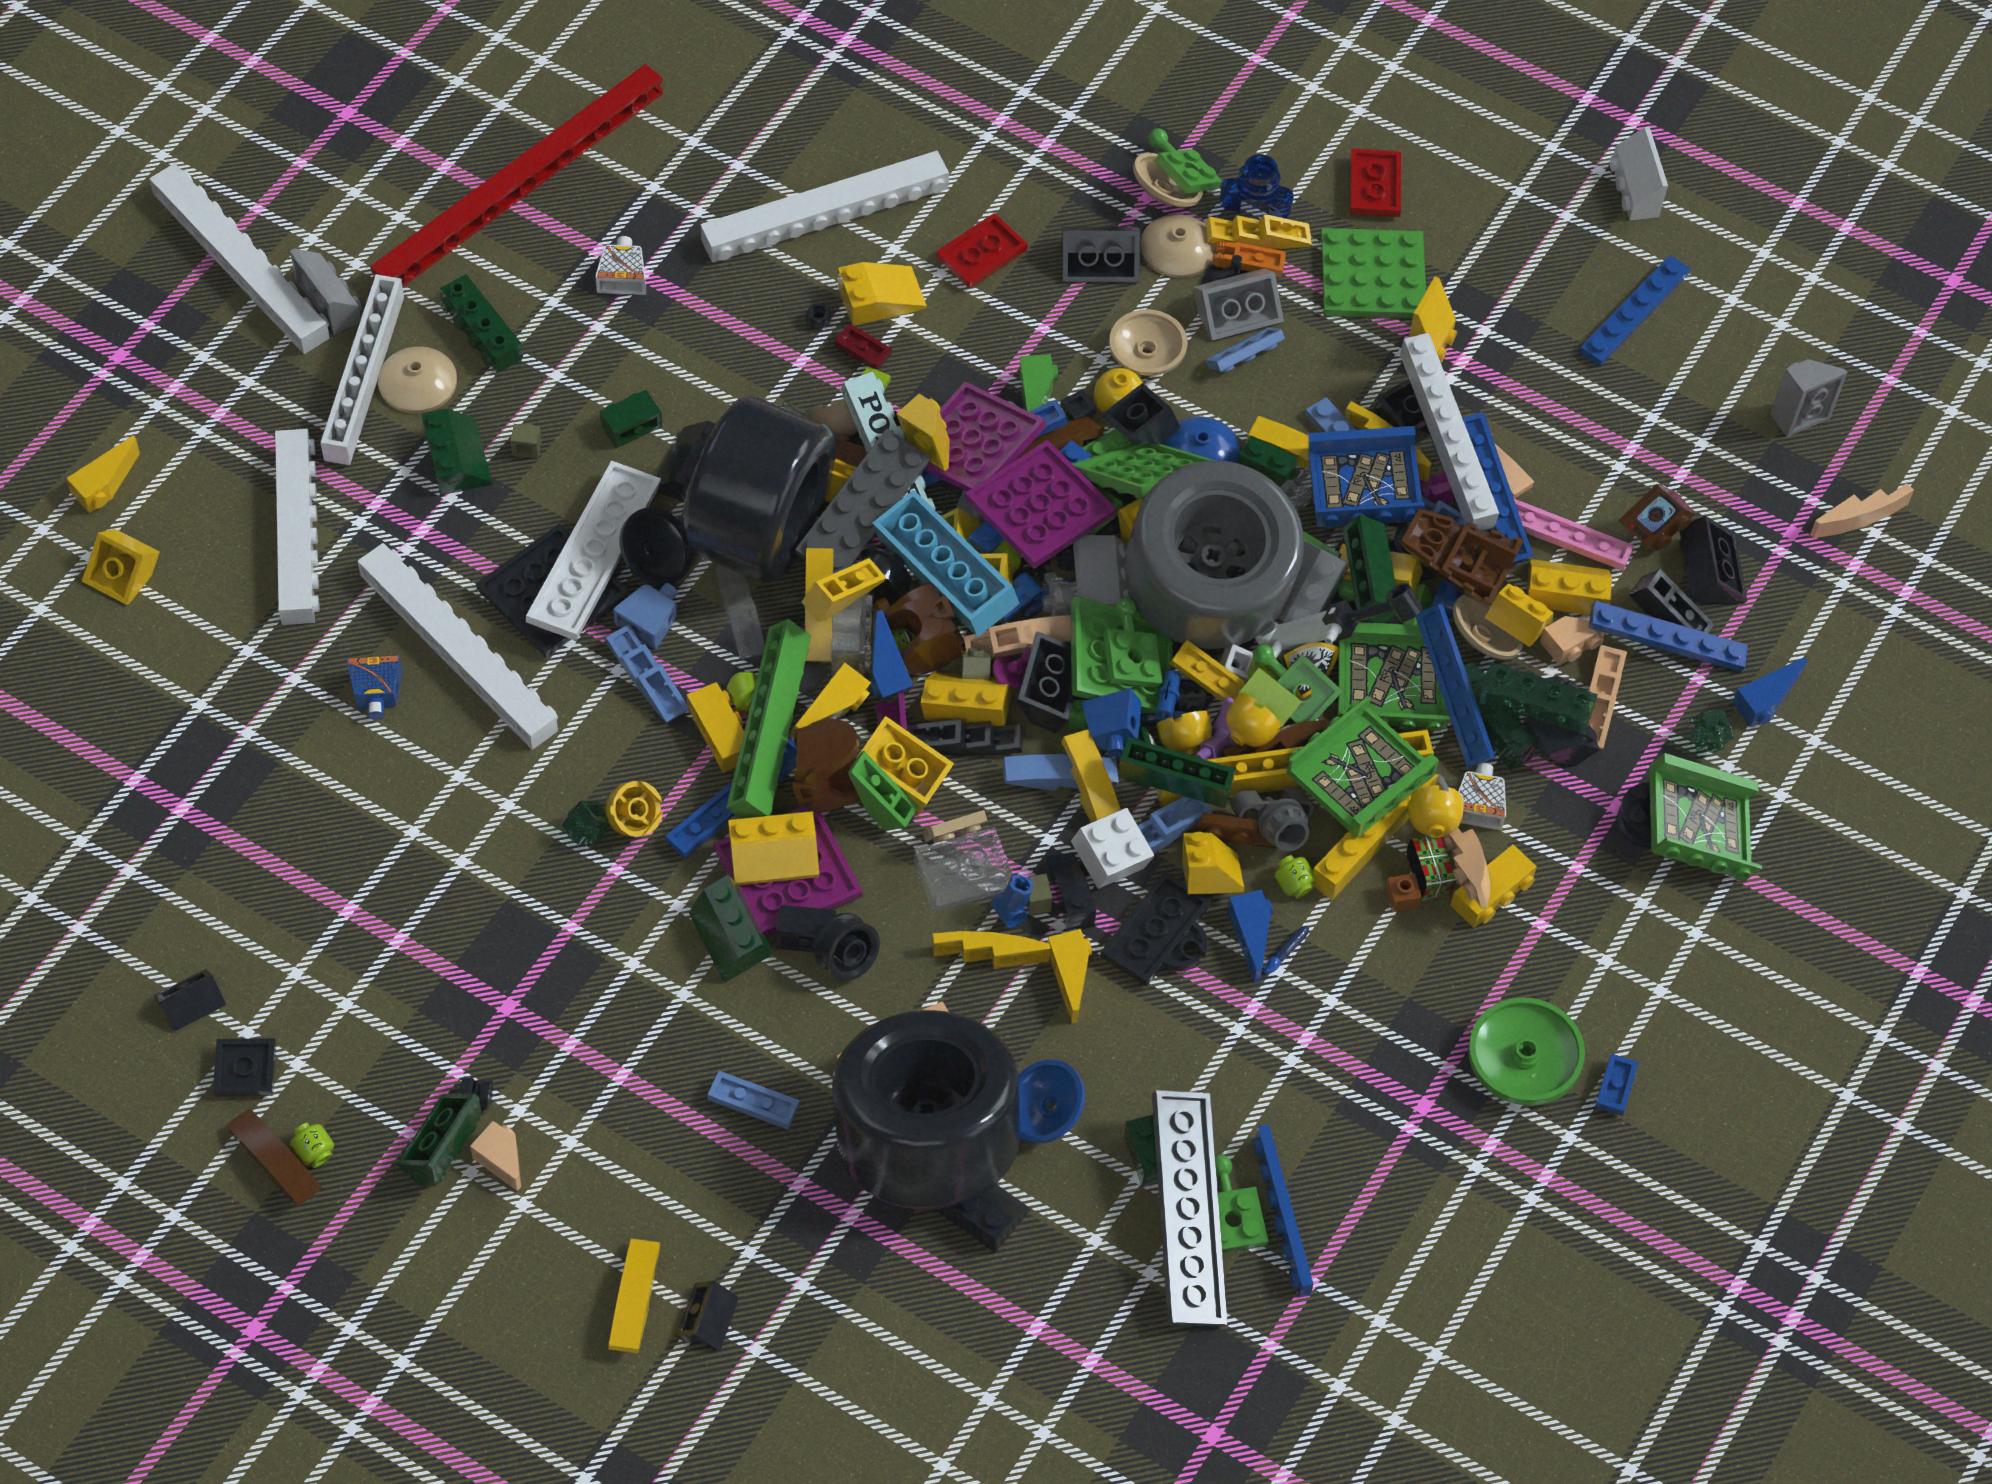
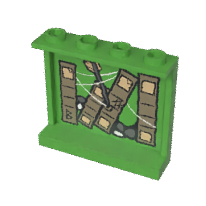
[1337,622,1450,731]
[1286,696,1439,839]
[1649,753,1762,880]

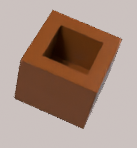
[1385,873,1422,913]

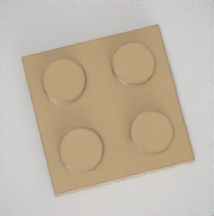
[922,810,988,845]

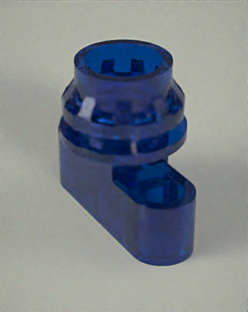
[1219,154,1294,218]

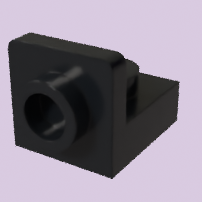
[1178,679,1206,713]

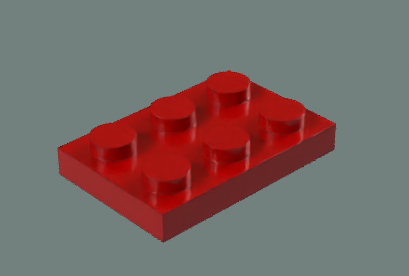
[1349,148,1401,217]
[936,212,1028,289]

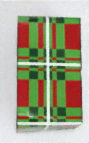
[1406,836,1456,901]

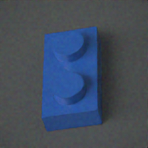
[1595,1053,1639,1116]

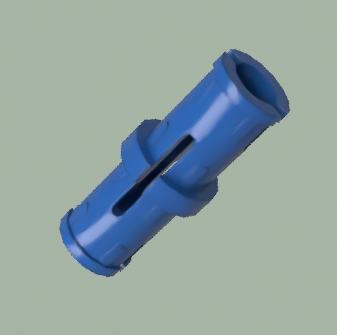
[1155,669,1182,721]

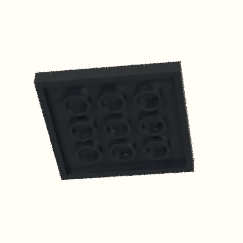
[476,524,630,658]

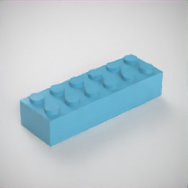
[872,490,1020,637]

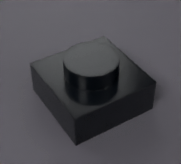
[1060,389,1097,421]

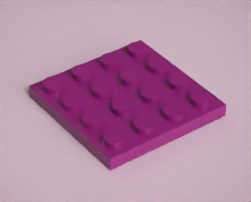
[924,382,1047,491]
[965,440,1117,569]
[713,805,863,936]

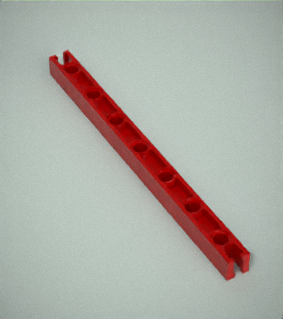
[370,64,664,287]

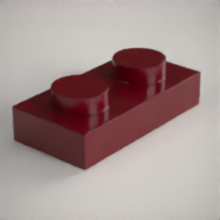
[834,323,892,370]

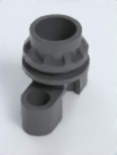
[1230,787,1314,852]

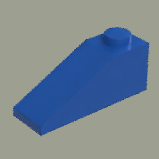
[869,610,913,702]
[1732,657,1808,728]
[1227,889,1273,983]

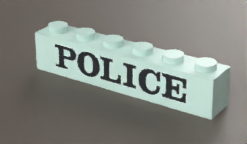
[840,372,936,511]

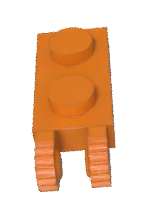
[1212,241,1286,278]

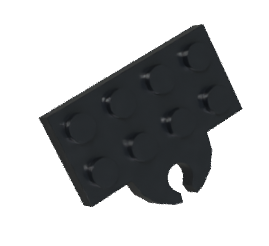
[1100,872,1211,987]

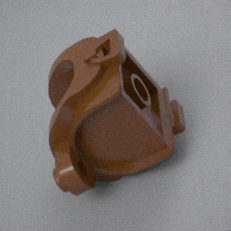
[872,583,965,675]
[793,719,860,813]

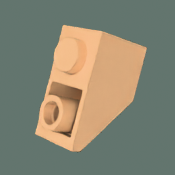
[1540,616,1604,666]

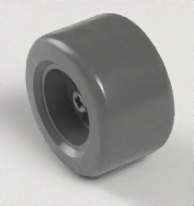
[1124,461,1304,649]

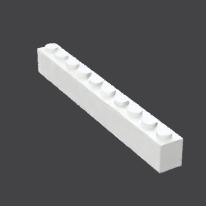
[701,151,949,263]
[149,163,330,354]
[358,543,558,750]

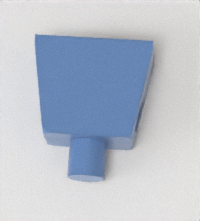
[613,583,678,650]

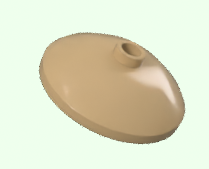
[1133,153,1203,207]
[1140,214,1216,278]
[1109,309,1187,376]
[378,347,457,414]
[1453,595,1523,659]

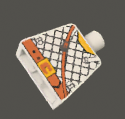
[596,236,646,295]
[1458,763,1506,830]

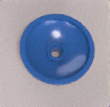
[1162,416,1241,463]
[1018,1059,1085,1144]

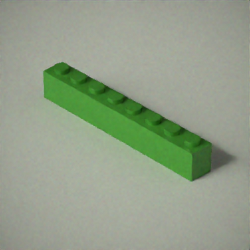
[726,619,811,819]

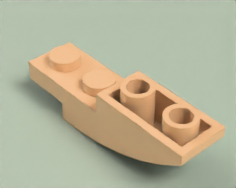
[963,615,1071,660]
[1443,828,1491,908]

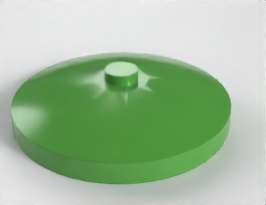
[1468,998,1585,1106]

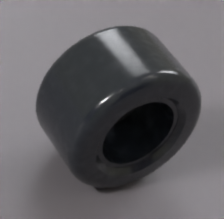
[681,395,836,583]
[832,1010,1020,1209]

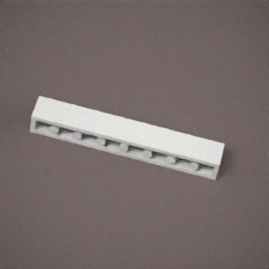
[321,274,404,465]
[1400,333,1499,531]
[275,429,320,625]

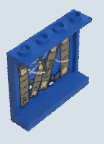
[1308,426,1425,528]

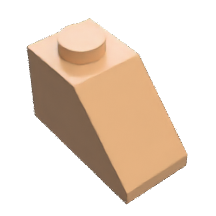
[470,1121,521,1191]

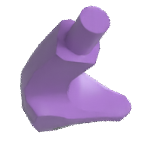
[1194,697,1236,760]

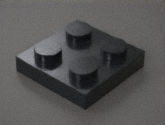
[213,1038,277,1097]

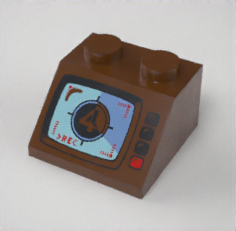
[1618,484,1696,551]

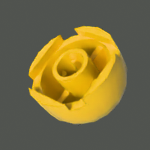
[1093,368,1143,413]
[1226,693,1281,747]
[1156,711,1212,756]
[605,781,663,837]
[1408,785,1464,838]

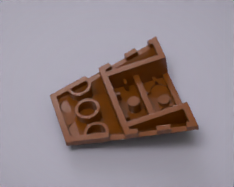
[1400,508,1524,609]

